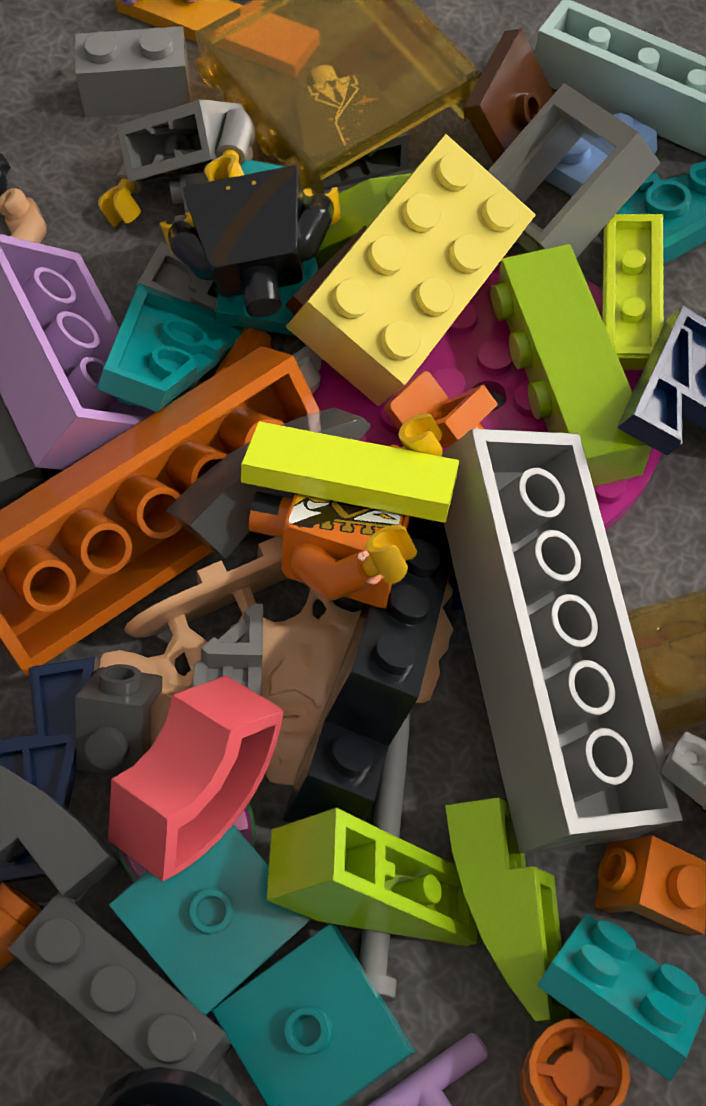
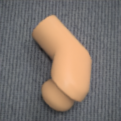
[0,188,47,244]

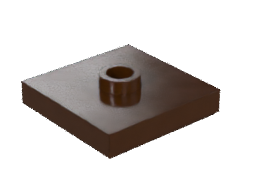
[463,28,554,163]

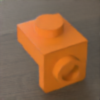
[384,371,498,449]
[595,835,706,935]

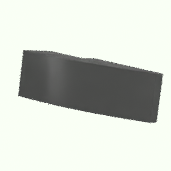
[166,407,371,559]
[0,765,121,900]

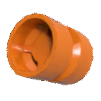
[519,1019,631,1106]

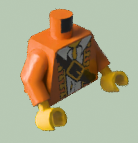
[249,413,443,609]

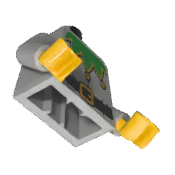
[98,100,255,228]

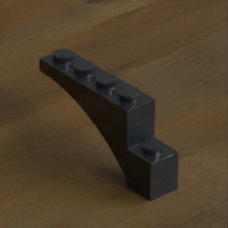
[283,516,452,823]

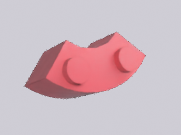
[108,675,284,881]

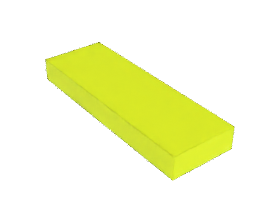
[602,214,664,370]
[241,421,459,523]

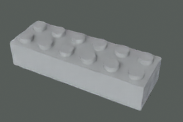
[442,429,683,854]

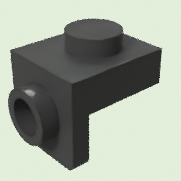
[75,664,162,776]

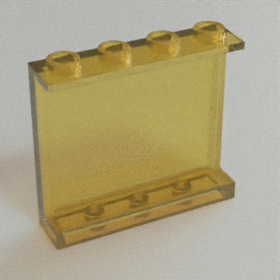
[195,0,482,195]

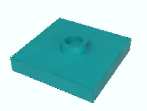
[109,824,311,1016]
[212,924,416,1106]

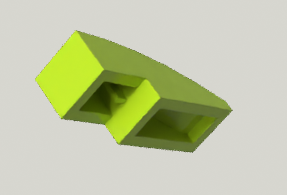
[445,797,570,1024]

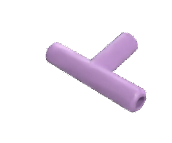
[367,1033,488,1106]

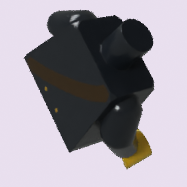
[160,165,341,317]

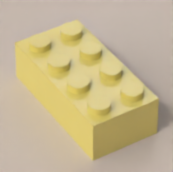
[286,134,536,406]

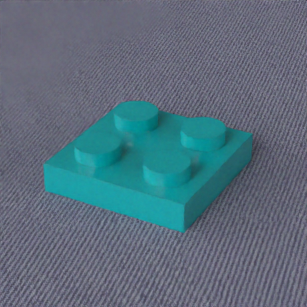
[537,913,706,1082]

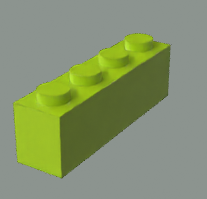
[491,244,652,487]

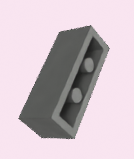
[8,892,233,1078]

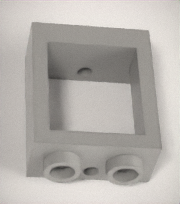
[488,83,660,258]

